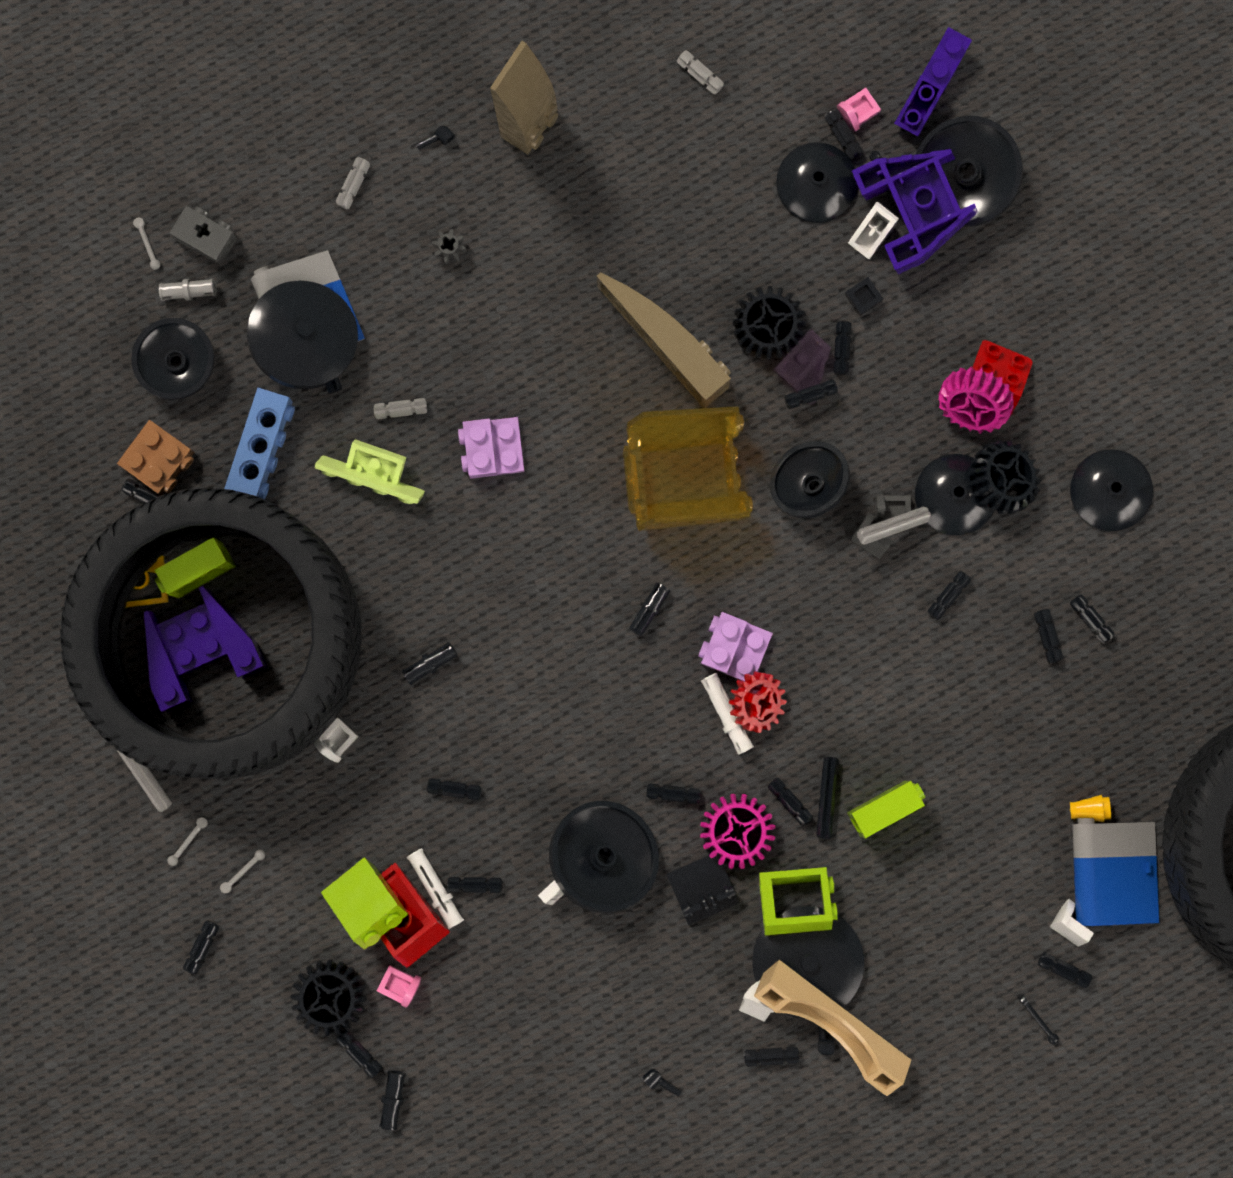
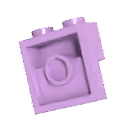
[458,417,524,479]
[698,612,773,681]

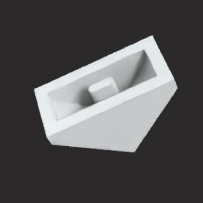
[848,202,899,259]

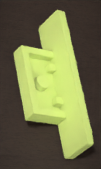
[314,439,425,504]

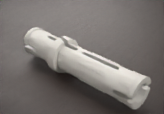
[701,673,754,755]
[407,848,464,929]

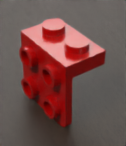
[973,340,1033,416]

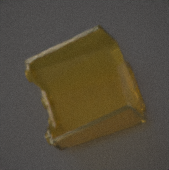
[623,407,753,531]

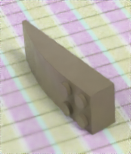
[490,41,559,154]
[597,272,731,409]

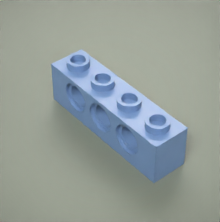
[224,388,295,499]

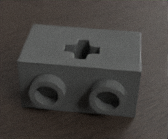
[170,206,237,266]

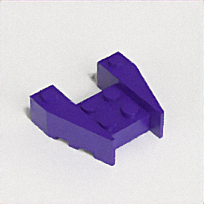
[852,149,978,274]
[144,586,268,713]

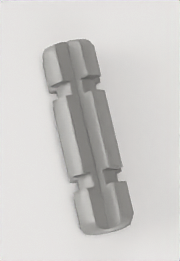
[677,50,724,95]
[336,157,370,209]
[373,398,428,419]

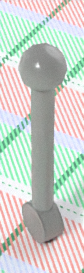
[133,217,161,270]
[167,817,208,866]
[220,849,265,893]

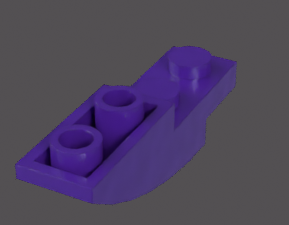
[894,27,972,137]

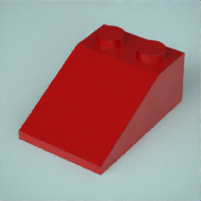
[380,863,450,968]

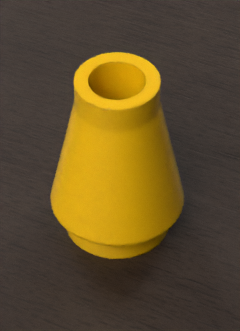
[1070,795,1111,822]

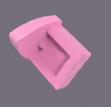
[836,88,881,132]
[377,965,421,1008]

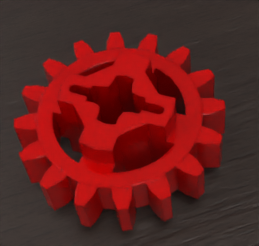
[729,671,787,733]

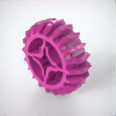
[938,366,1014,434]
[700,794,775,869]

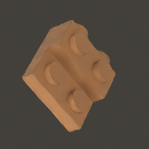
[117,420,195,496]

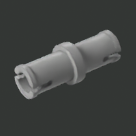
[159,278,217,301]

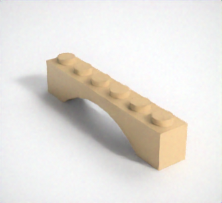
[754,960,911,1096]

